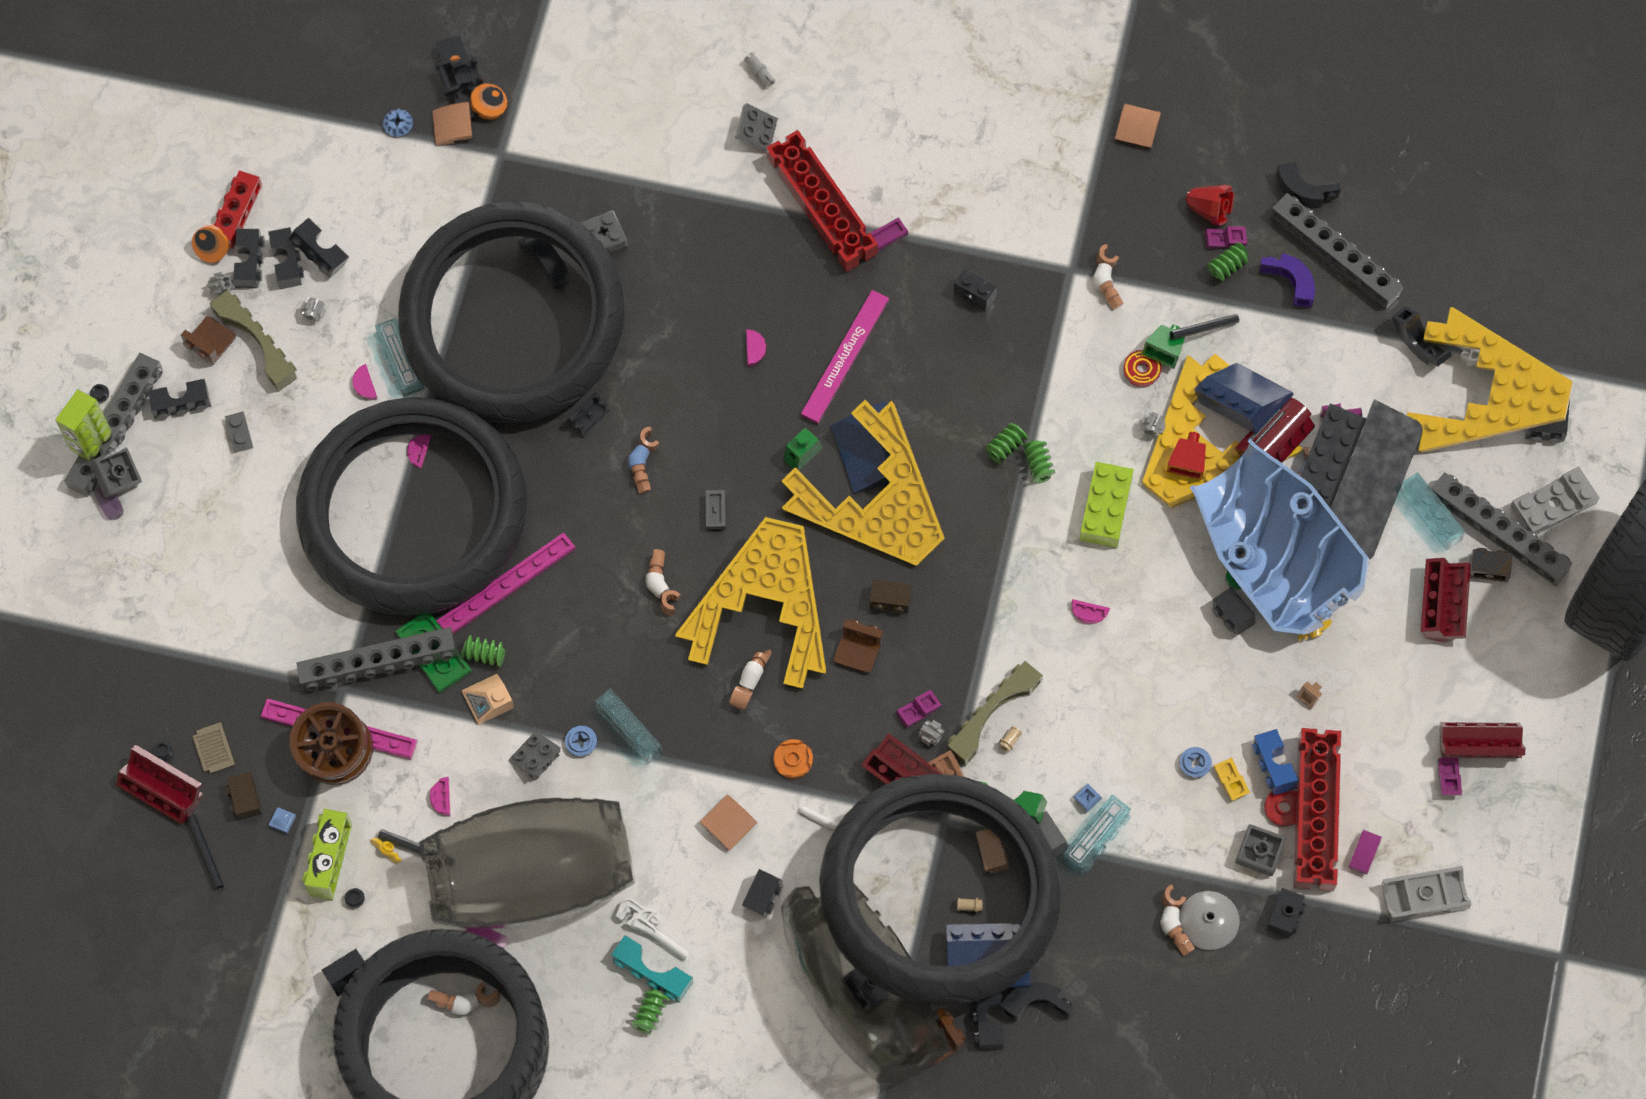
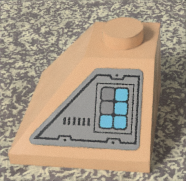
[461,674,514,725]

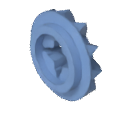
[383,108,413,137]
[565,726,597,757]
[1179,747,1212,779]

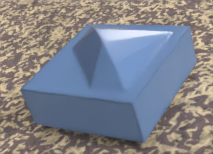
[1074,783,1102,812]
[269,807,296,834]

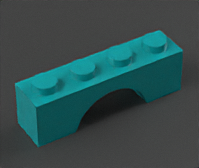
[611,935,693,1002]

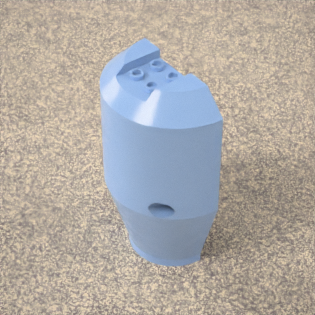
[1190,439,1369,634]

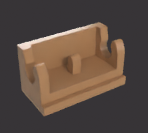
[976,829,1010,873]

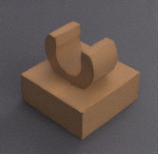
[1297,681,1322,709]

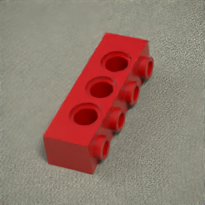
[212,170,262,249]

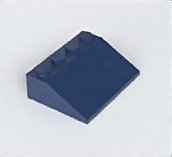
[1194,363,1294,434]
[831,401,891,494]
[946,923,1031,987]

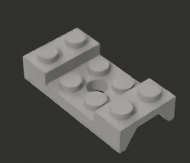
[1510,466,1600,535]
[1381,866,1472,922]

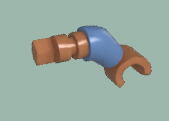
[627,427,660,494]

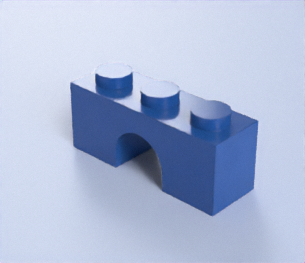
[1251,729,1298,795]

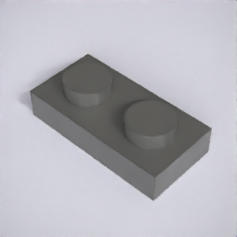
[225,411,254,453]
[706,490,726,529]

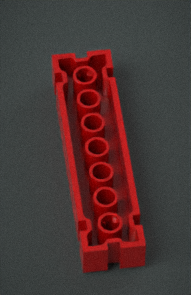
[766,130,878,272]
[1293,728,1341,891]

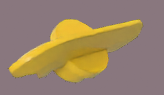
[1298,620,1332,641]
[370,838,402,863]

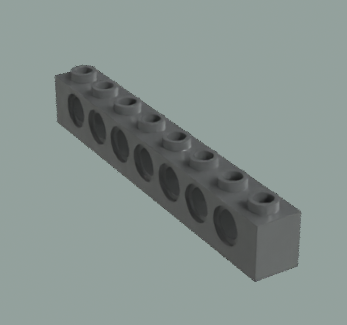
[1271,193,1403,309]
[64,352,163,497]
[1429,472,1572,587]
[296,627,458,691]

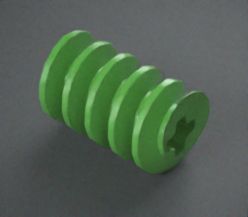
[1207,242,1248,281]
[985,423,1028,465]
[1023,440,1056,484]
[462,635,506,667]
[631,989,670,1035]

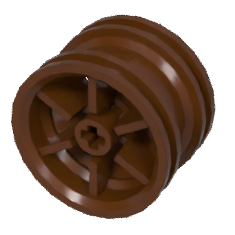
[289,702,373,785]

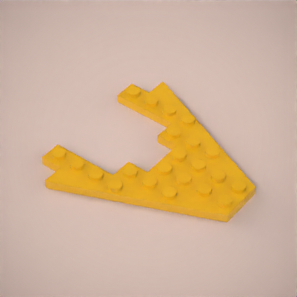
[1407,307,1573,453]
[1142,353,1303,508]
[782,400,945,566]
[676,517,827,689]

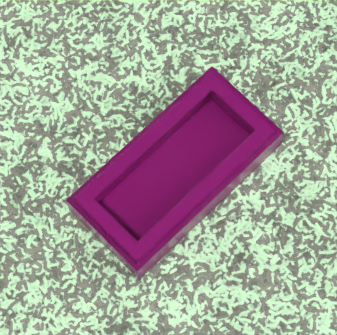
[871,217,909,251]

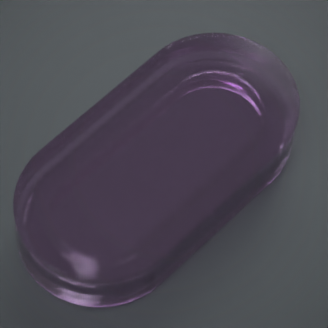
[95,486,124,520]

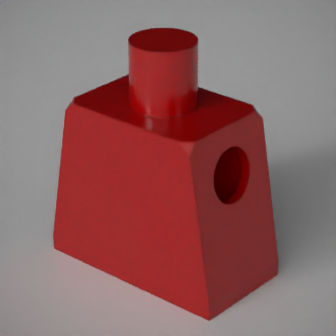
[1166,432,1206,480]

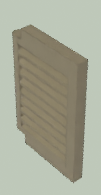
[192,722,235,774]

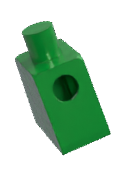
[1141,324,1185,369]
[783,428,823,471]

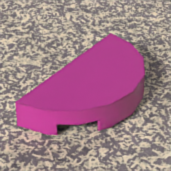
[746,329,766,367]
[352,364,378,400]
[407,435,431,469]
[1071,599,1110,624]
[429,776,451,816]

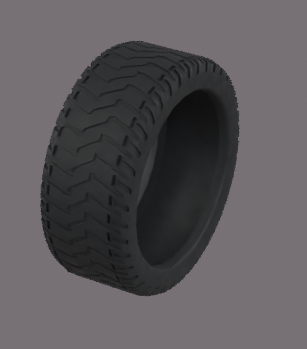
[1564,479,1646,661]
[333,929,549,1099]

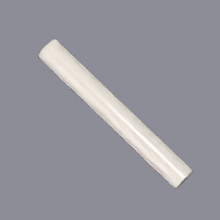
[799,806,838,830]

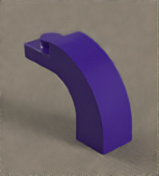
[1259,253,1315,308]

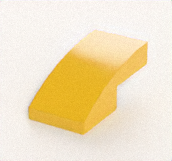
[1213,757,1250,801]

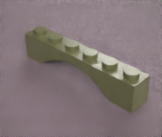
[209,290,297,392]
[947,661,1043,767]

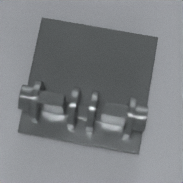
[509,731,561,780]

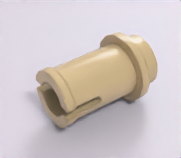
[999,726,1022,752]
[957,897,983,914]

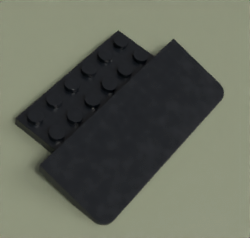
[1300,399,1423,560]

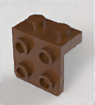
[181,316,236,365]
[834,619,883,673]
[909,1007,965,1067]

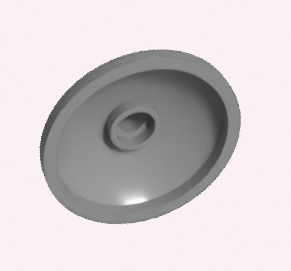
[1179,891,1239,951]

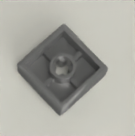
[580,210,628,253]
[90,447,142,497]
[1235,824,1287,876]

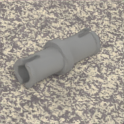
[744,52,776,88]

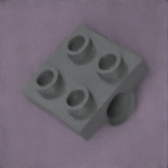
[735,103,778,153]

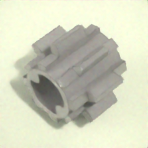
[208,272,233,296]
[301,297,326,322]
[1141,412,1166,437]
[918,720,944,746]

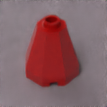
[1186,185,1235,226]

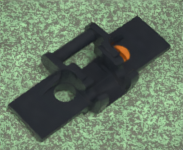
[435,35,483,118]

